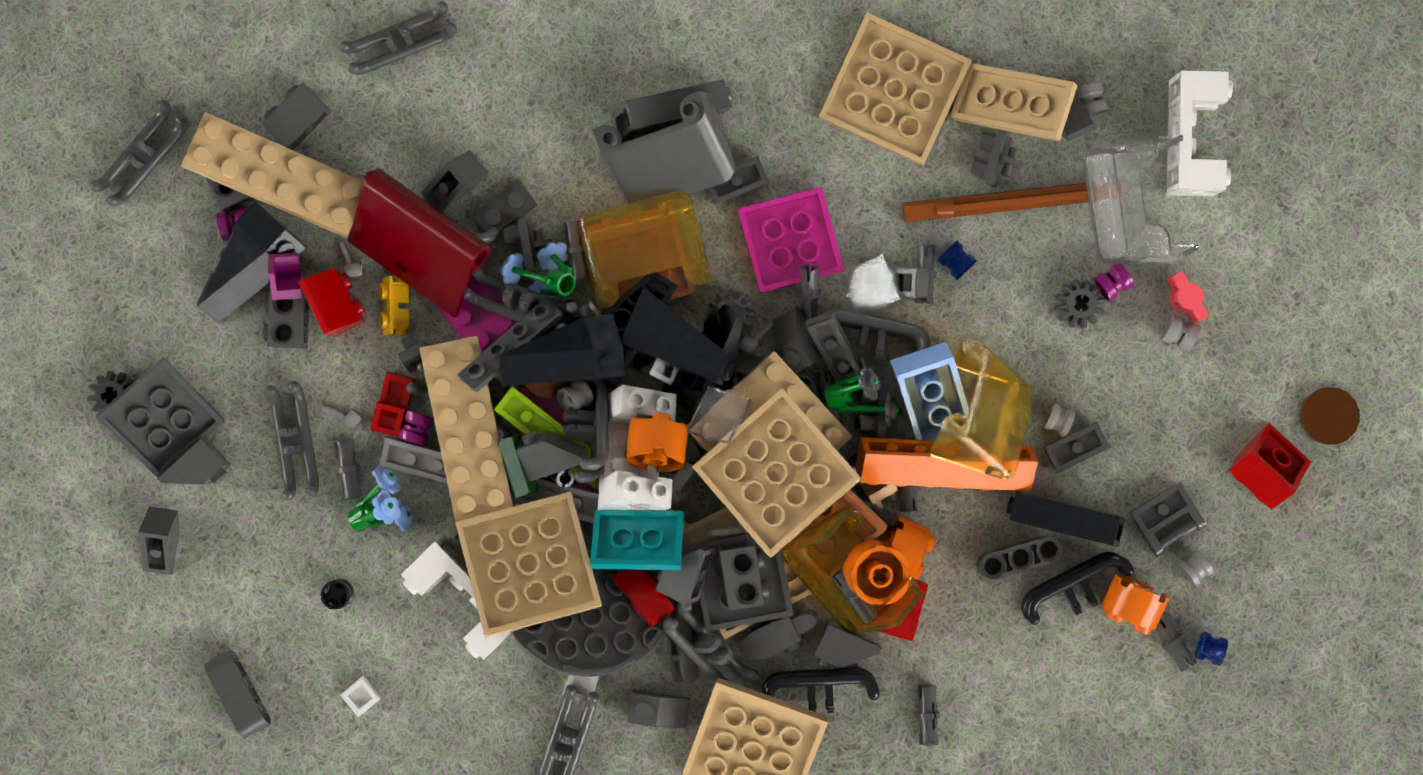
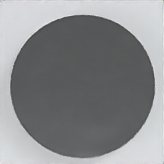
[510,519,674,677]

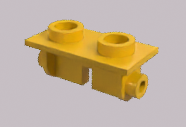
[378,276,410,336]

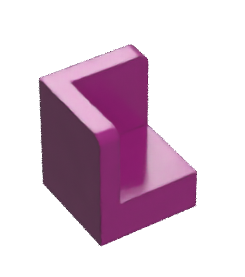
[268,253,302,300]

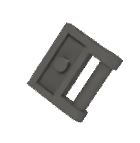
[1129,482,1207,557]

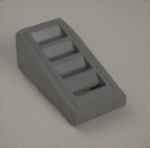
[867,266,929,298]

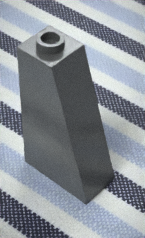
[612,79,732,141]

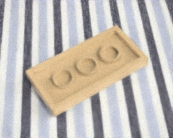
[950,63,1077,141]

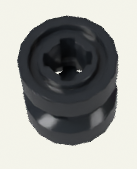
[321,579,354,610]

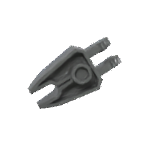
[739,609,819,660]

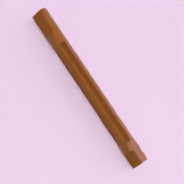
[902,181,1121,223]

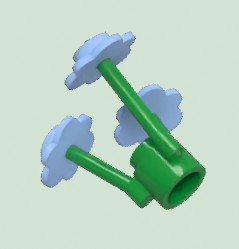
[501,242,576,306]
[348,466,412,532]

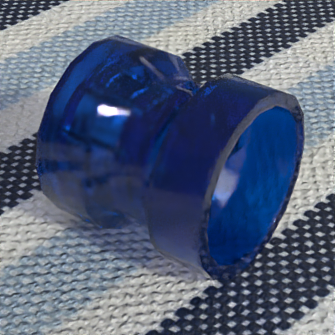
[937,240,977,280]

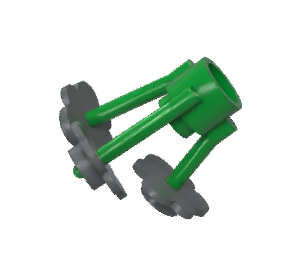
[825,358,899,427]

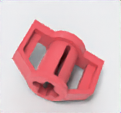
[1167,271,1209,323]

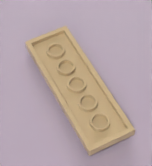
[181,112,363,238]
[419,336,514,522]

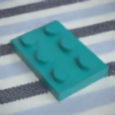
[590,510,685,570]

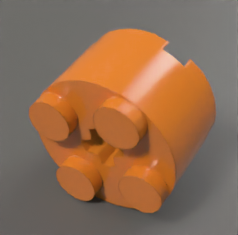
[626,413,688,472]
[877,514,936,580]
[843,539,910,605]
[1101,573,1170,635]

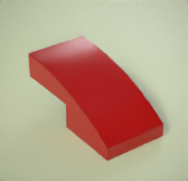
[370,371,416,437]
[613,569,674,627]

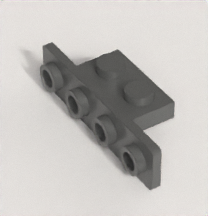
[458,299,563,392]

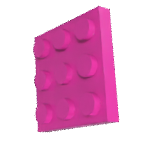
[738,187,844,294]

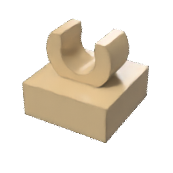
[859,483,898,509]

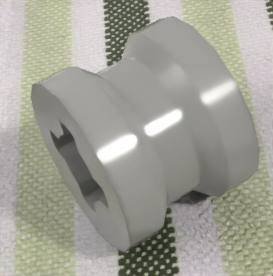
[557,380,593,412]
[1043,402,1076,437]
[1177,550,1214,587]

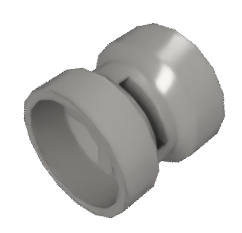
[1075,82,1109,116]
[1161,314,1200,352]

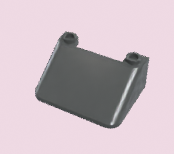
[593,91,735,210]

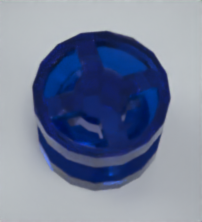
[1195,631,1228,666]

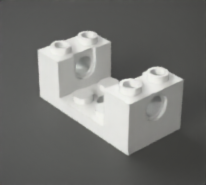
[1166,70,1233,196]
[598,384,677,510]
[401,539,511,660]

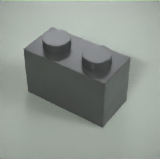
[262,82,332,151]

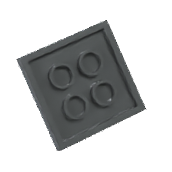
[96,357,225,478]
[689,533,794,632]

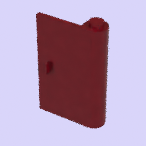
[348,168,491,318]

